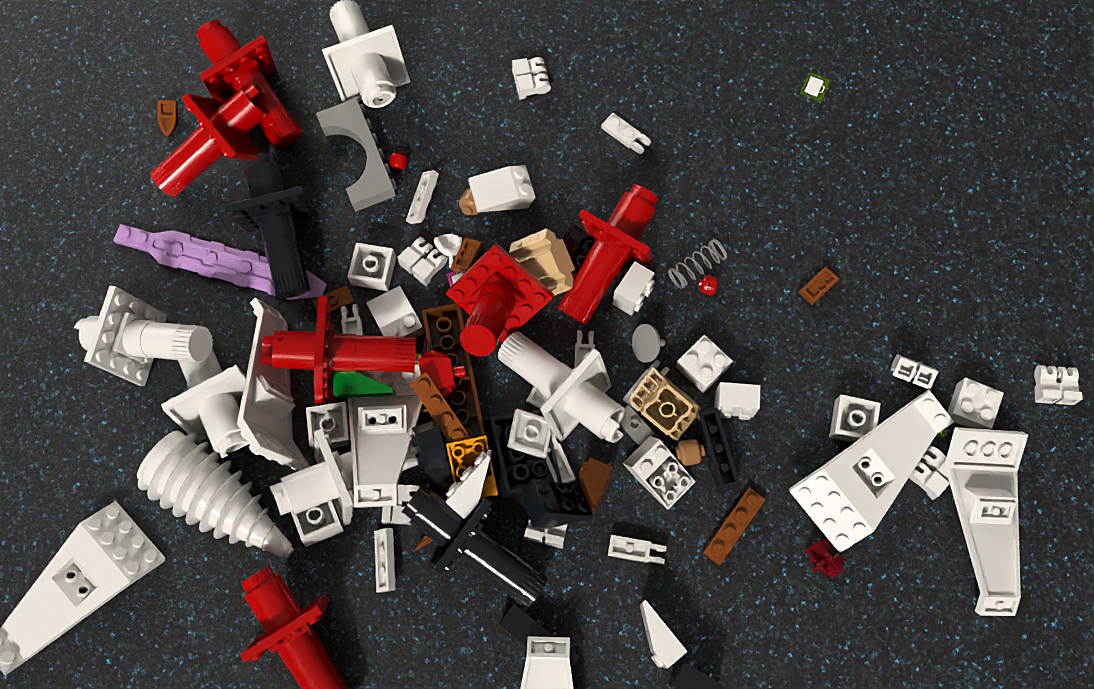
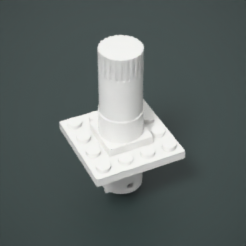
[322,0,410,108]
[74,286,213,386]
[161,325,249,458]
[498,332,625,443]
[270,429,418,526]

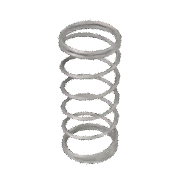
[668,239,727,289]

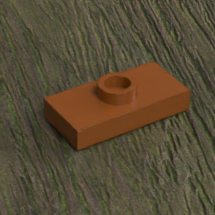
[451,238,483,273]
[798,266,839,305]
[312,285,355,313]

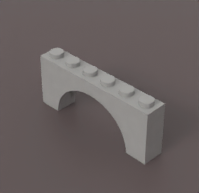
[316,98,397,212]

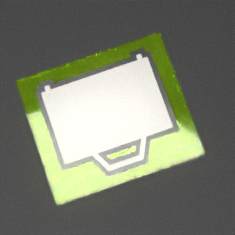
[800,72,831,102]

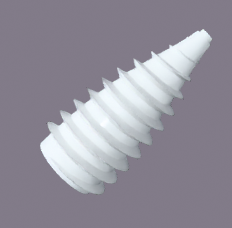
[137,431,294,559]

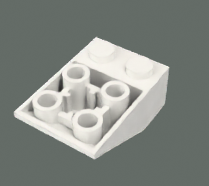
[623,436,695,509]
[445,449,492,519]

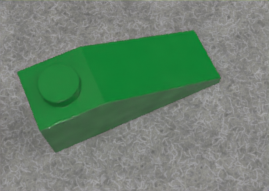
[333,371,396,399]

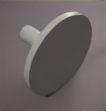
[632,324,665,362]

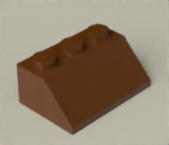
[579,457,613,514]

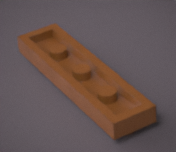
[409,372,471,443]
[703,488,766,565]

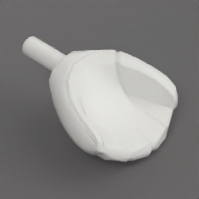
[434,234,462,268]

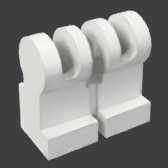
[512,57,551,100]
[397,237,448,286]
[891,354,938,390]
[1034,365,1083,405]
[909,446,950,500]
[382,485,420,525]
[524,519,568,549]

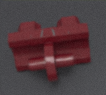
[805,539,845,579]

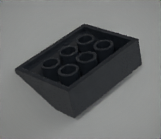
[484,410,562,500]

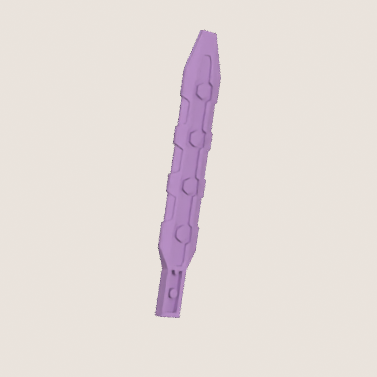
[113,224,327,300]

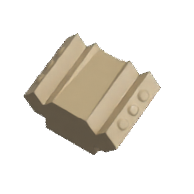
[509,229,575,295]
[628,367,702,441]

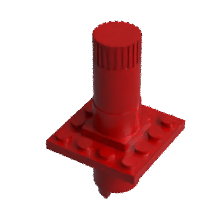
[196,20,302,149]
[150,82,269,197]
[556,184,658,325]
[445,243,554,357]
[260,296,416,405]
[240,565,348,689]

